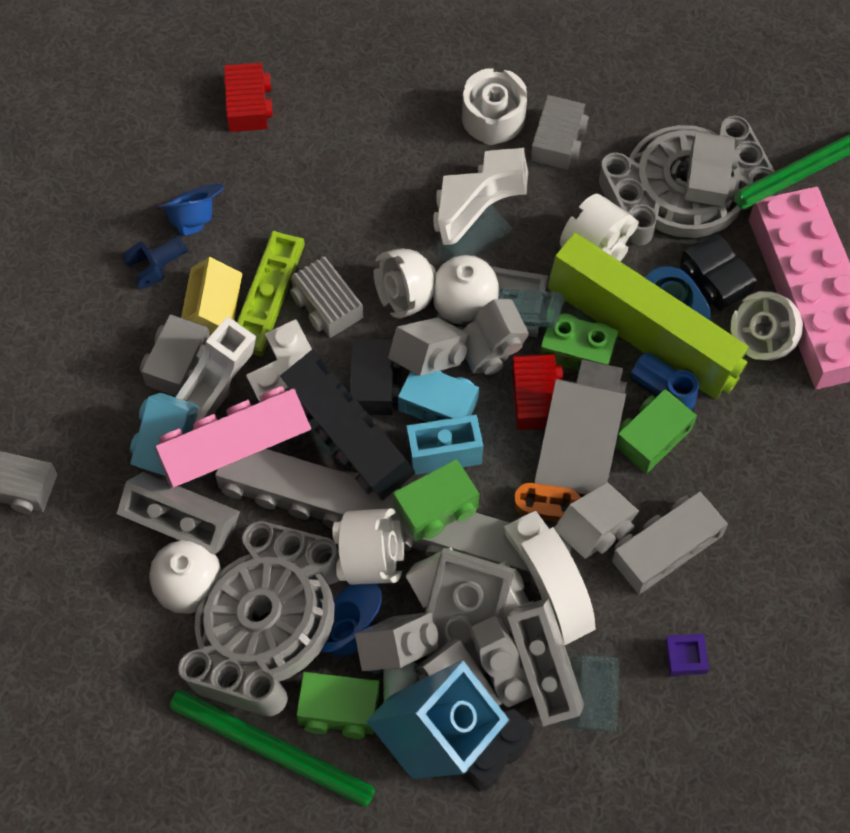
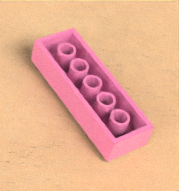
[749,186,850,390]

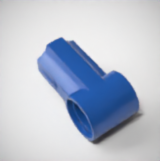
[630,352,699,410]

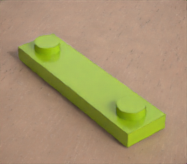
[237,231,305,357]

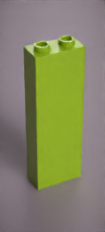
[547,232,749,400]

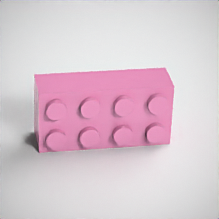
[154,386,311,488]

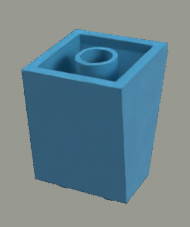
[366,660,509,779]

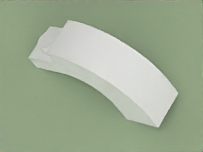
[504,511,596,645]

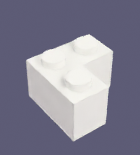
[246,319,312,402]

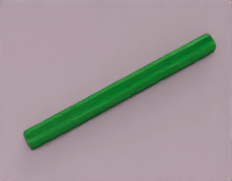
[733,134,850,209]
[169,690,375,807]

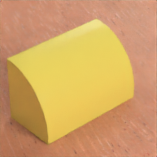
[181,257,242,334]

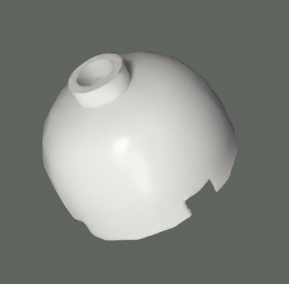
[374,248,436,319]
[433,255,499,324]
[730,291,803,361]
[149,540,222,614]

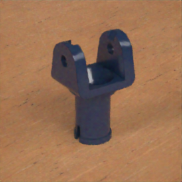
[122,234,189,289]

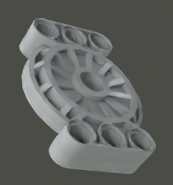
[599,116,775,246]
[178,521,340,716]

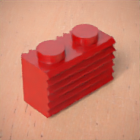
[224,62,273,132]
[512,354,563,430]

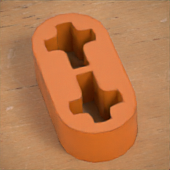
[514,483,581,522]

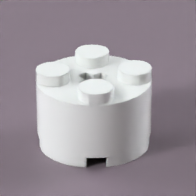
[462,68,527,145]
[560,194,639,261]
[332,508,404,585]

